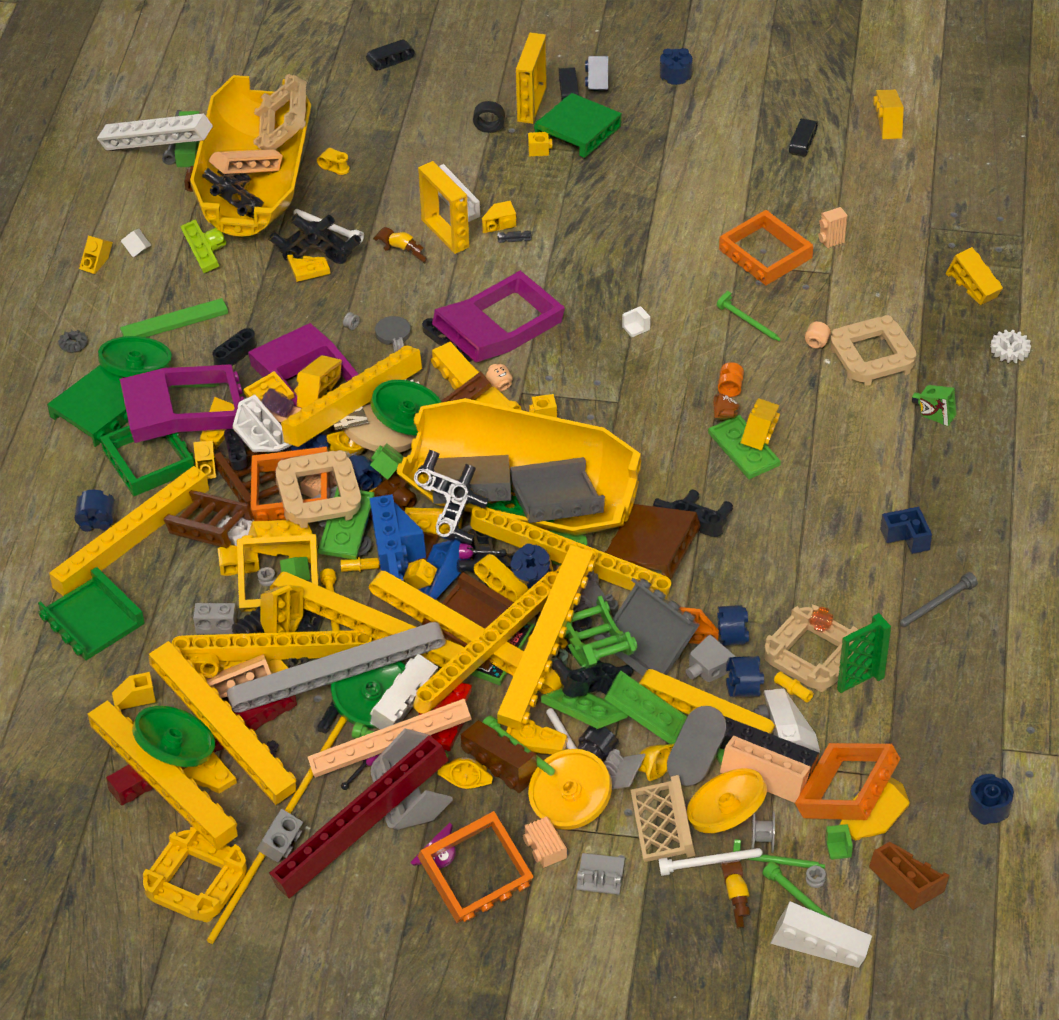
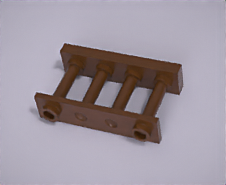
[214,450,279,508]
[163,490,254,548]

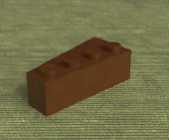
[460,720,537,793]

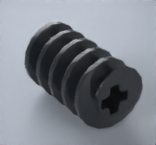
[232,606,265,634]

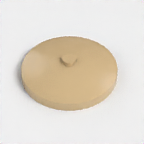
[343,404,417,452]

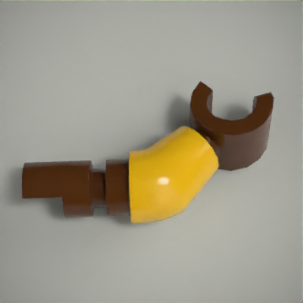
[373,227,427,263]
[720,860,750,929]

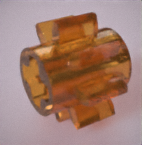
[810,607,833,632]

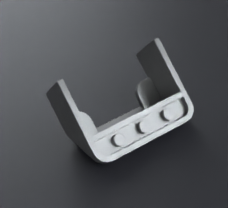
[371,728,453,830]

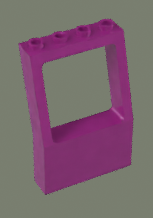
[432,270,565,362]
[248,323,359,408]
[120,365,244,443]

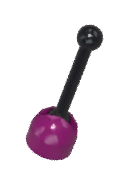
[459,543,507,559]
[341,754,379,790]

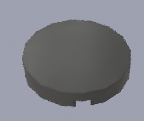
[375,316,411,345]

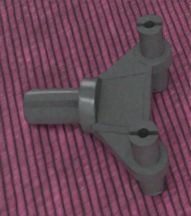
[573,570,619,617]

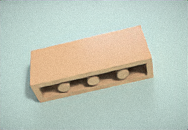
[209,149,283,174]
[206,654,271,699]
[720,736,811,803]

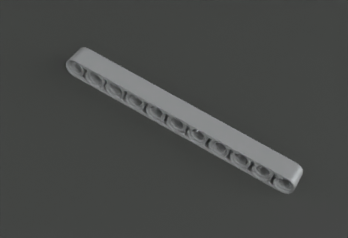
[227,622,446,713]

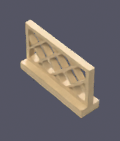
[631,775,695,862]

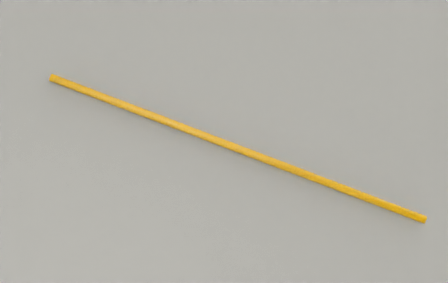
[207,716,347,944]

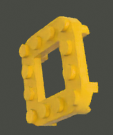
[143,827,247,922]

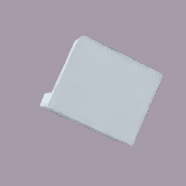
[121,229,151,257]
[622,306,650,337]

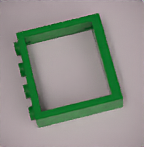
[100,426,195,497]

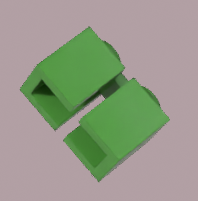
[370,443,404,480]

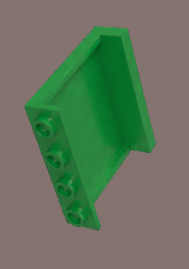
[534,93,622,158]
[47,365,129,447]
[38,567,145,661]

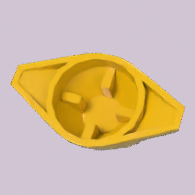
[326,431,366,458]
[638,743,675,781]
[437,757,493,789]

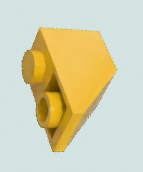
[482,201,516,233]
[79,235,113,274]
[193,440,216,479]
[112,672,156,710]

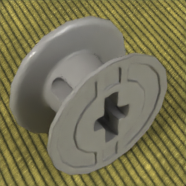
[751,810,775,853]

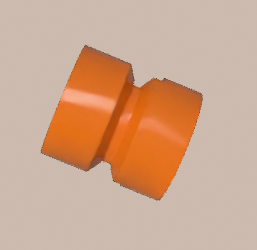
[718,362,744,397]

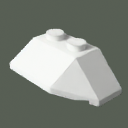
[233,395,292,452]

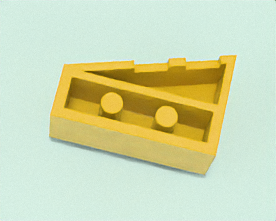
[873,89,904,139]
[945,247,1003,305]
[297,355,342,408]
[741,398,780,450]
[248,520,318,563]

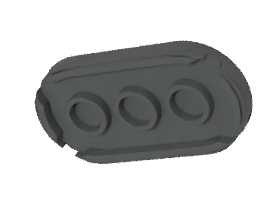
[667,706,727,786]

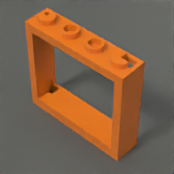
[719,210,814,285]
[251,447,330,521]
[795,743,900,820]
[417,811,534,923]

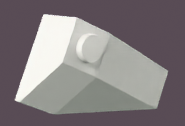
[764,688,820,753]

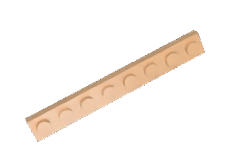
[308,699,472,778]

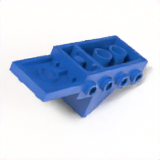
[370,494,426,609]

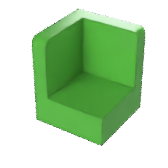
[280,557,310,581]
[825,824,853,860]

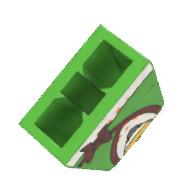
[912,385,956,426]

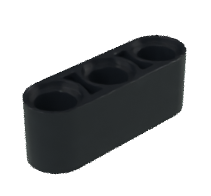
[366,39,415,71]
[559,67,579,100]
[789,118,818,156]
[212,328,256,366]

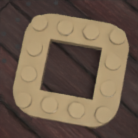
[253,74,307,150]
[830,315,916,386]
[276,450,361,528]
[765,604,862,692]

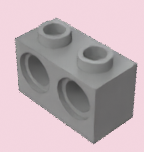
[193,603,237,634]
[256,809,303,863]

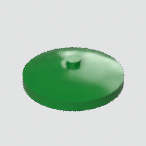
[98,336,172,377]
[371,380,442,435]
[331,661,406,729]
[132,706,215,767]

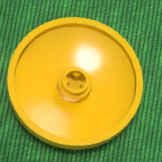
[528,749,612,830]
[687,768,767,833]

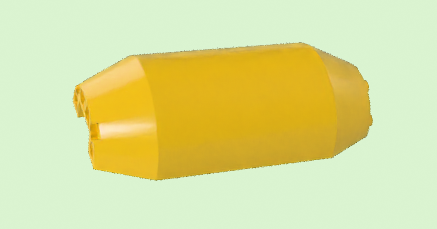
[190,75,311,236]
[397,398,641,536]

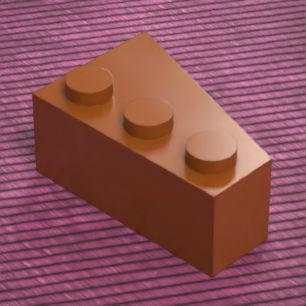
[869,842,950,910]

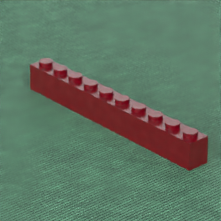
[106,695,297,806]
[269,735,449,899]

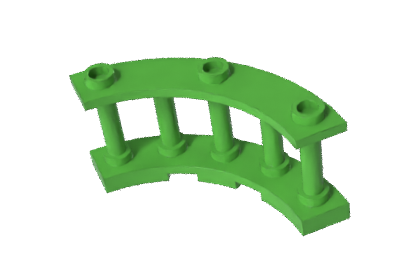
[564,596,637,669]

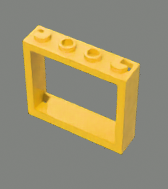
[516,33,547,124]
[418,161,469,254]
[237,532,319,612]

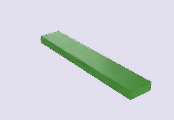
[120,298,228,337]

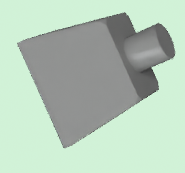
[686,635,736,682]

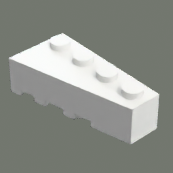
[370,654,438,730]
[770,902,872,968]

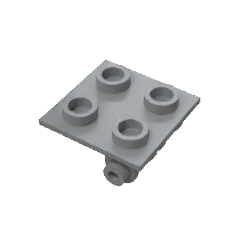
[604,749,645,789]
[576,853,625,895]

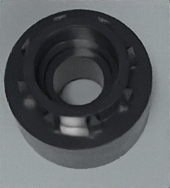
[578,725,619,762]

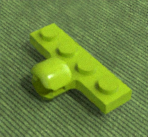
[180,219,226,273]

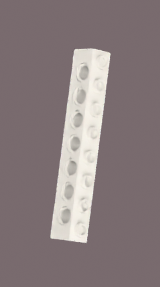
[97,113,213,150]

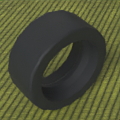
[473,101,505,133]

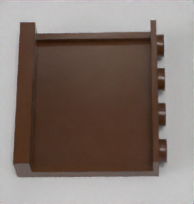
[604,504,700,580]
[422,572,526,671]

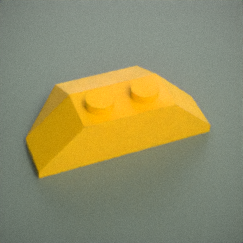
[260,585,303,633]
[839,777,910,841]

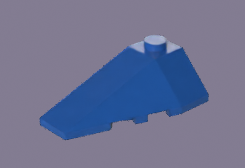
[419,539,470,600]

